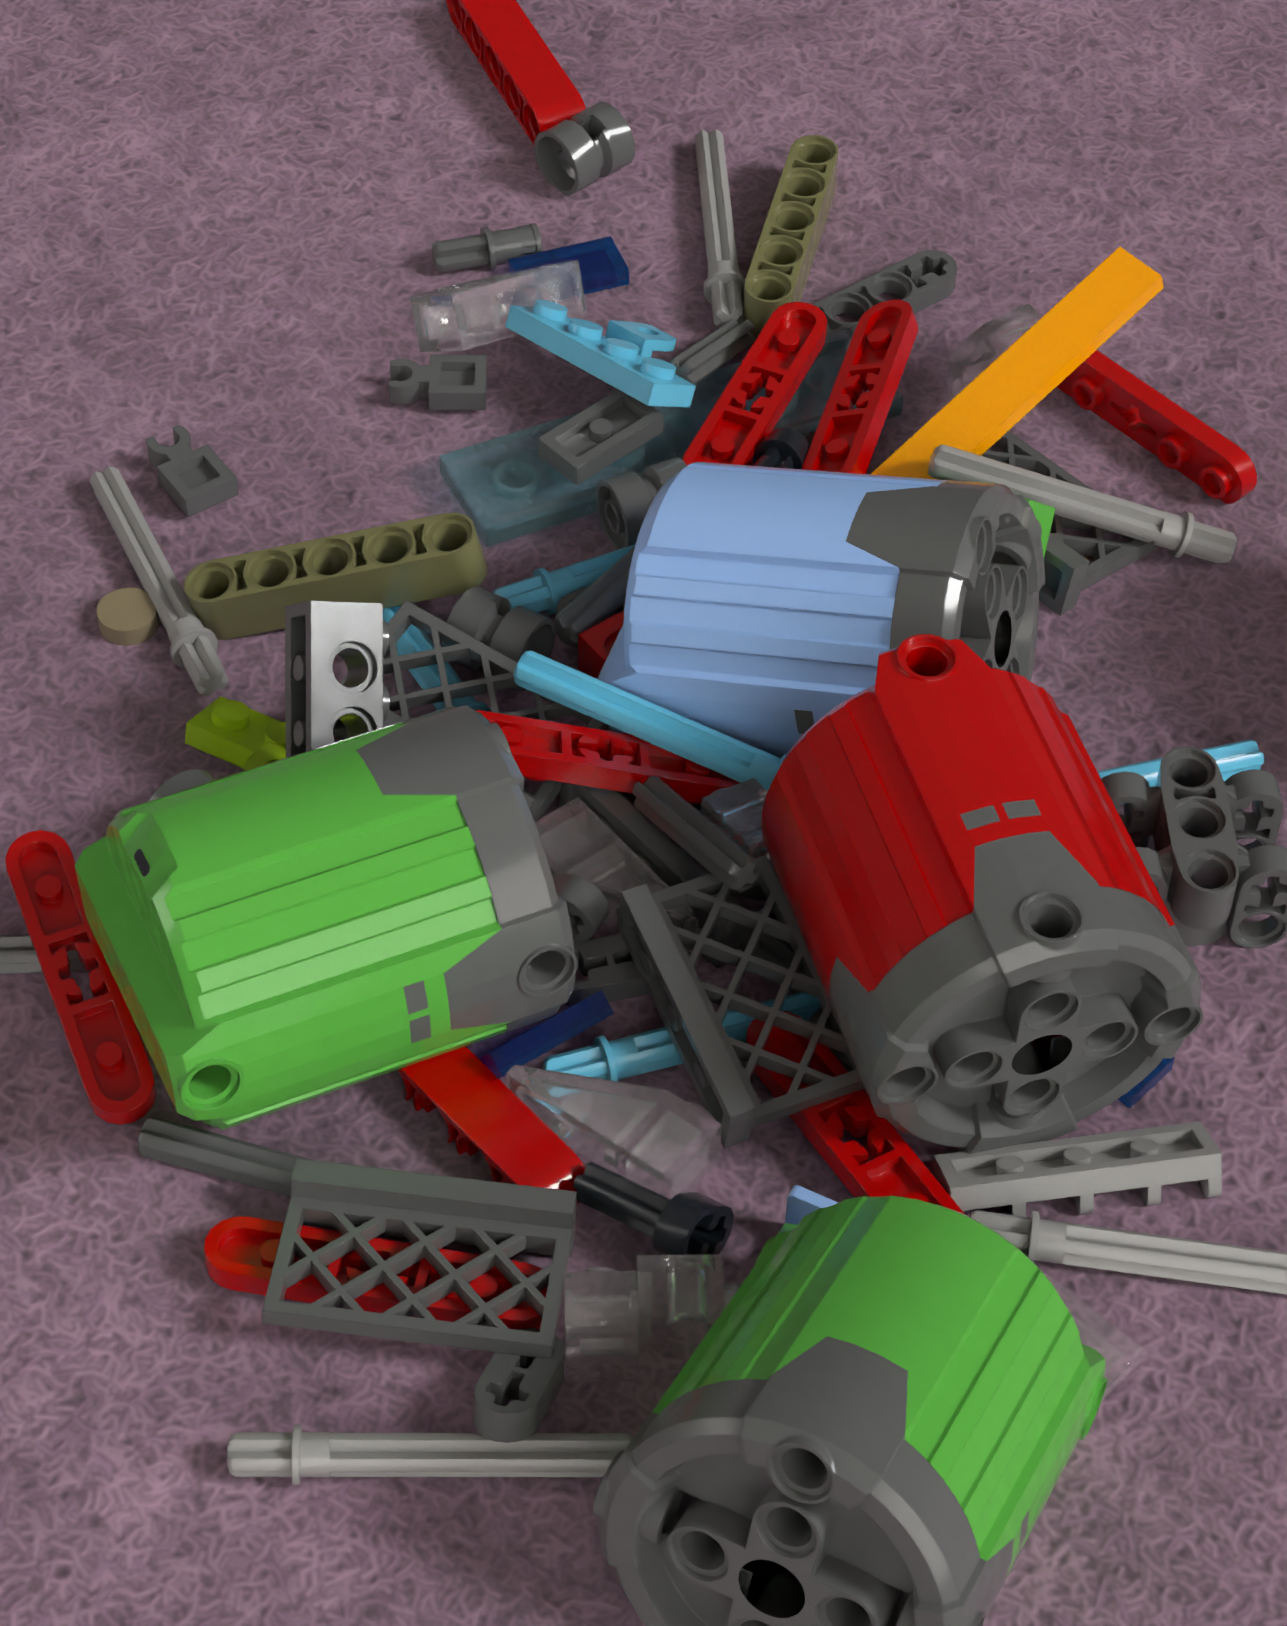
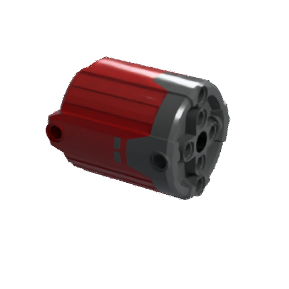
[761,634,1203,1154]

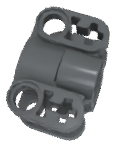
[1101,746,1287,948]

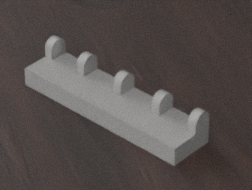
[934,1121,1222,1217]

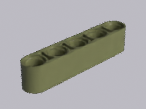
[743,135,838,340]
[183,512,488,640]

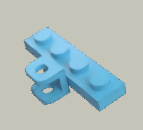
[505,300,696,408]

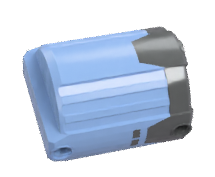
[597,462,1045,758]

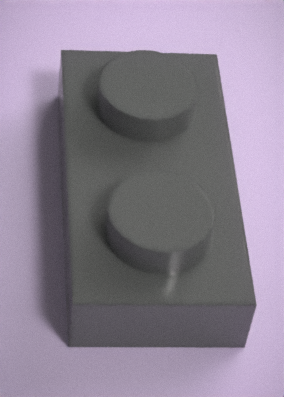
[538,390,664,485]

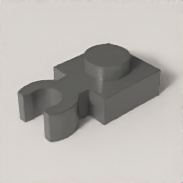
[389,354,487,410]
[146,425,239,517]

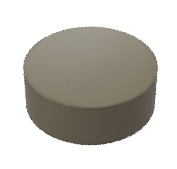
[96,587,159,646]

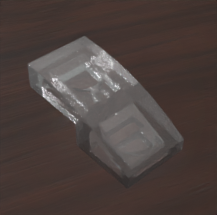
[945,303,1041,402]

